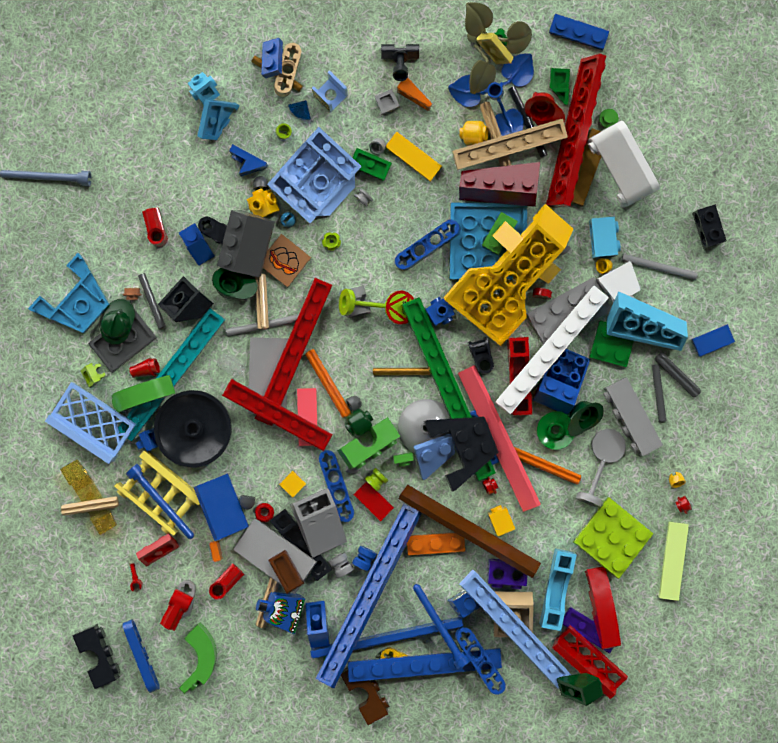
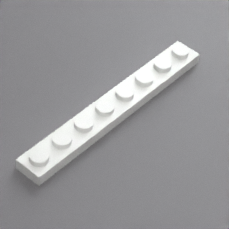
[495,286,609,415]

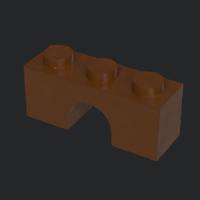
[341,668,390,725]

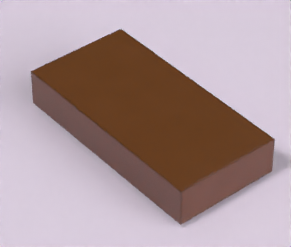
[268,550,305,594]

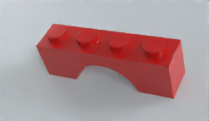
[507,337,532,415]

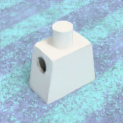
[596,261,641,303]

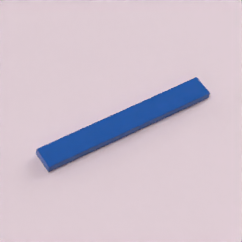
[310,617,463,659]

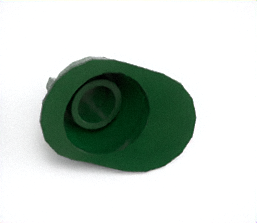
[212,268,258,300]
[100,299,135,344]
[568,401,604,436]

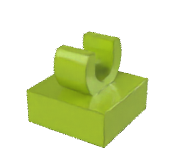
[80,363,106,388]

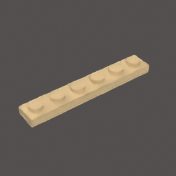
[452,119,568,170]

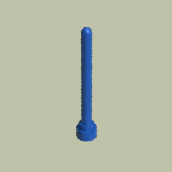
[126,464,194,539]
[413,584,470,669]

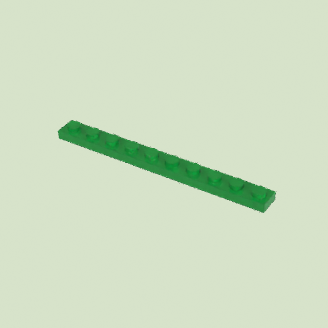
[401,297,496,481]

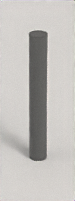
[138,273,166,329]
[652,364,667,422]

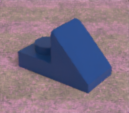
[229,144,268,176]
[179,223,215,266]

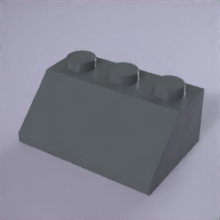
[217,210,275,277]

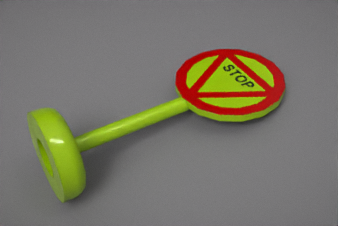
[339,288,414,325]

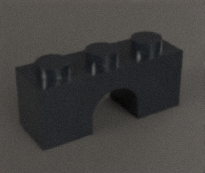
[72,624,120,689]

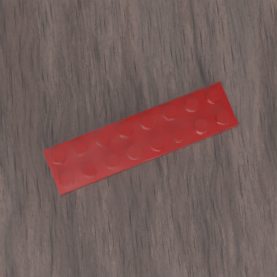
[546,54,606,208]

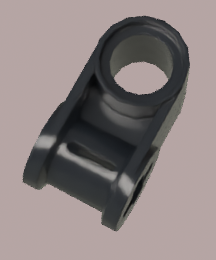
[198,216,227,244]
[468,337,494,375]

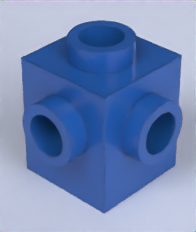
[425,297,456,327]

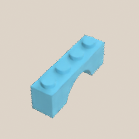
[539,548,577,631]

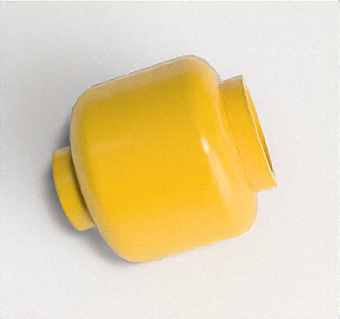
[459,121,489,146]

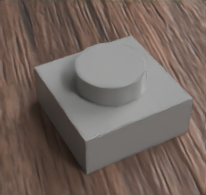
[375,89,400,115]

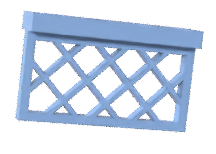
[45,382,136,464]

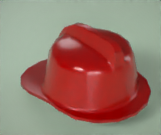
[524,92,566,126]

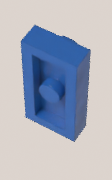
[261,37,283,79]

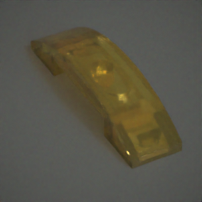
[60,459,117,535]

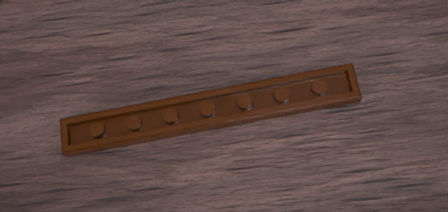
[398,485,541,578]

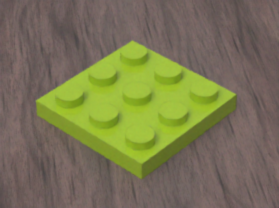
[573,497,654,579]

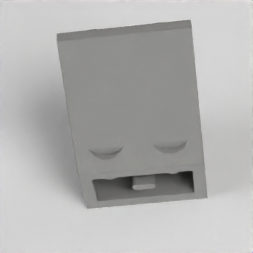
[289,488,347,558]

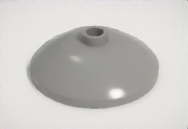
[398,399,450,454]

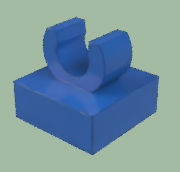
[135,428,158,452]

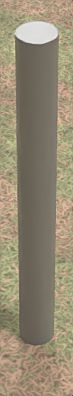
[621,254,698,280]
[226,314,299,337]

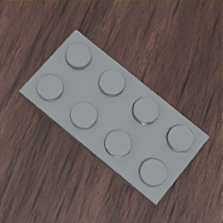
[527,277,611,345]

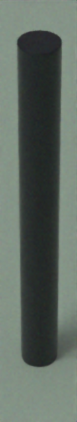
[508,86,548,158]

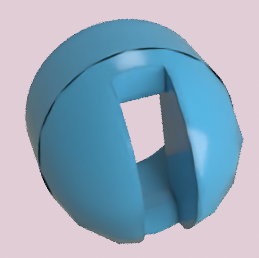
[280,212,296,228]

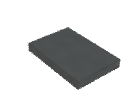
[88,309,157,373]

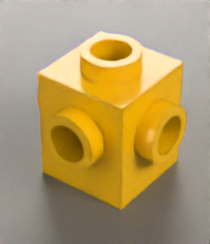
[246,188,280,218]

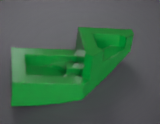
[549,68,570,105]

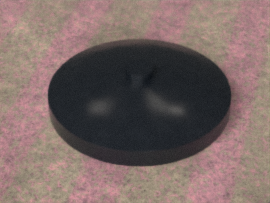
[154,390,232,467]

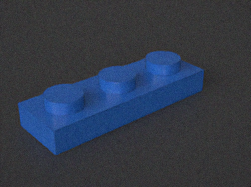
[549,14,609,51]

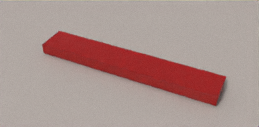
[222,379,333,451]

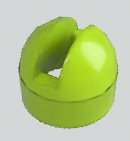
[275,123,292,139]

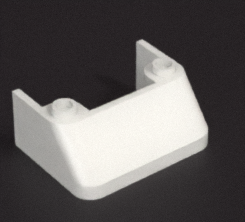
[587,120,660,208]

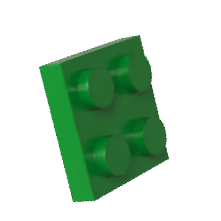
[589,321,634,368]

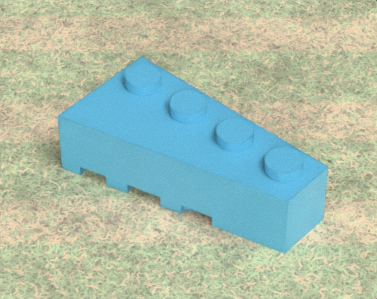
[607,291,688,351]

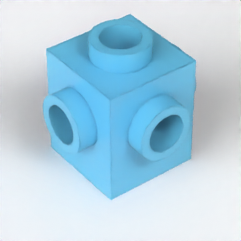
[188,72,220,104]

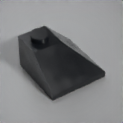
[158,276,214,322]

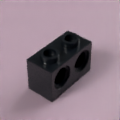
[692,204,727,249]

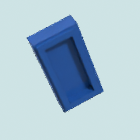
[691,324,735,357]

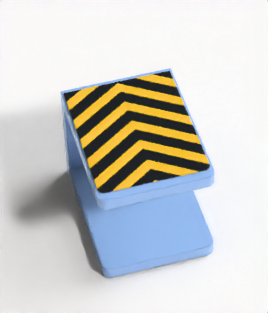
[312,70,348,112]

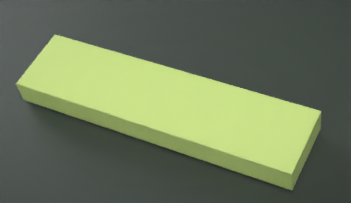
[659,521,689,601]

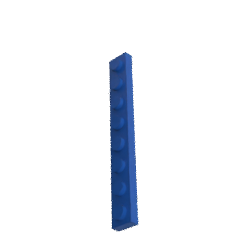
[347,648,502,682]

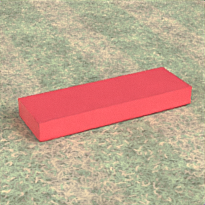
[297,388,318,446]

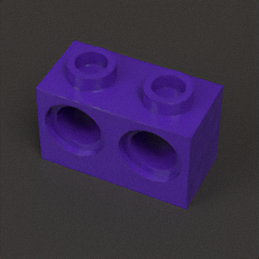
[487,558,528,589]

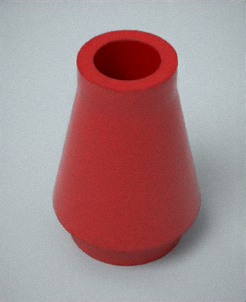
[130,358,160,378]

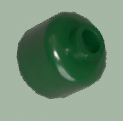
[344,409,373,437]

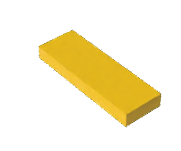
[386,132,442,182]

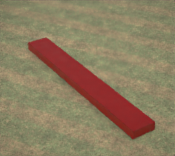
[254,278,333,426]

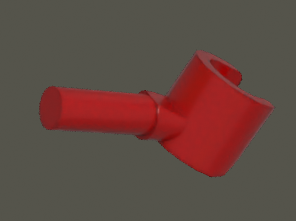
[130,563,143,592]

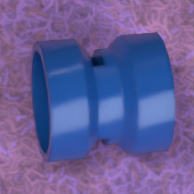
[352,545,377,571]

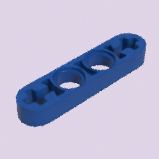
[395,220,461,270]
[319,450,354,522]
[122,619,160,693]
[455,627,506,695]

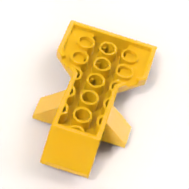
[443,204,573,346]

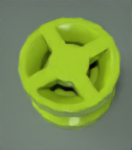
[365,468,389,491]

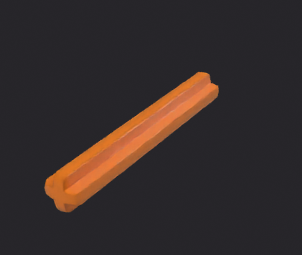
[305,349,351,418]
[514,447,581,485]

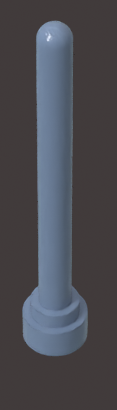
[0,170,91,186]

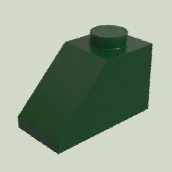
[557,673,604,706]

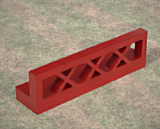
[552,625,628,699]

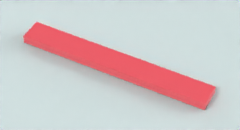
[458,365,541,512]

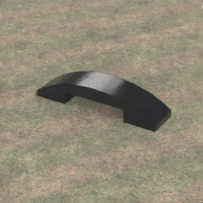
[270,509,332,581]

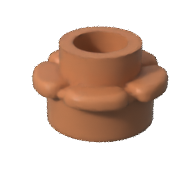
[122,288,142,300]

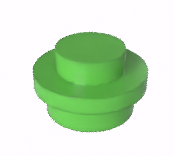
[599,109,619,128]

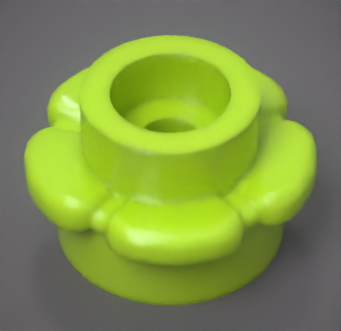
[322,232,341,251]

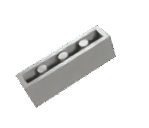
[603,377,663,456]

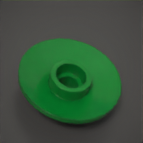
[537,411,574,450]

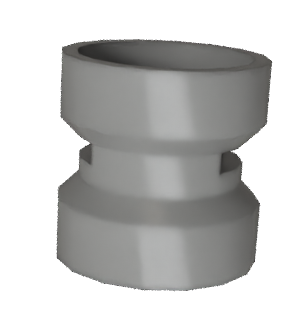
[328,552,354,578]

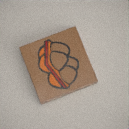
[263,234,311,287]

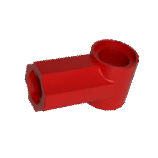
[142,207,168,247]
[209,563,245,600]
[160,589,193,631]

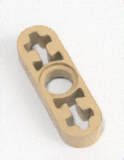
[274,43,301,97]

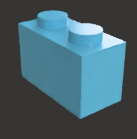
[589,216,621,259]

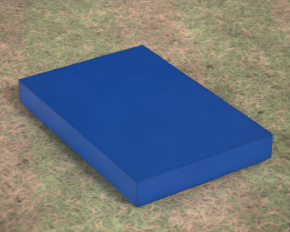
[193,473,249,541]

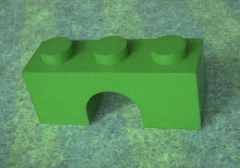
[337,417,400,470]

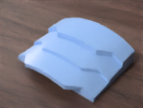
[267,127,362,223]

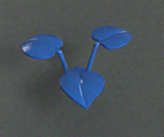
[448,53,534,136]

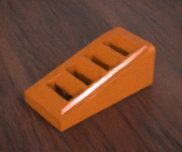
[397,78,432,111]

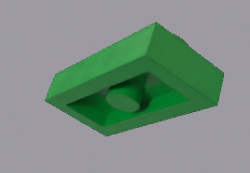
[352,148,392,181]

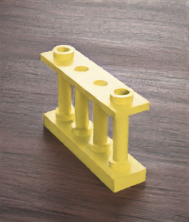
[114,450,200,535]

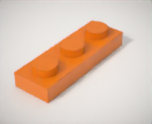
[407,532,465,555]

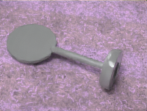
[576,429,626,508]

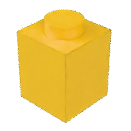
[488,505,515,536]

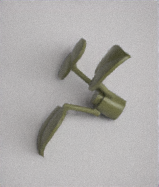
[465,2,532,94]

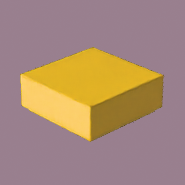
[279,471,306,497]

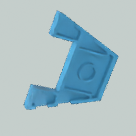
[28,253,109,333]

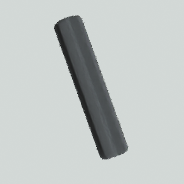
[655,352,701,397]

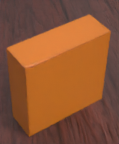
[210,540,223,562]

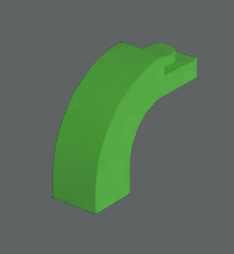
[111,375,175,413]
[179,622,217,694]

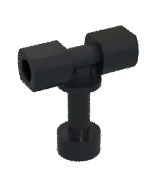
[381,44,419,81]

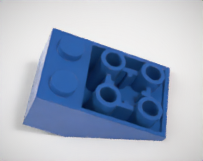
[532,349,590,415]

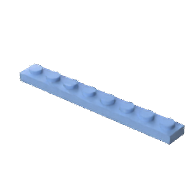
[459,570,571,689]

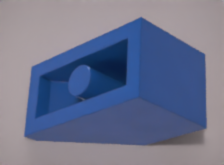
[305,601,330,648]

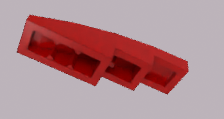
[585,567,621,650]

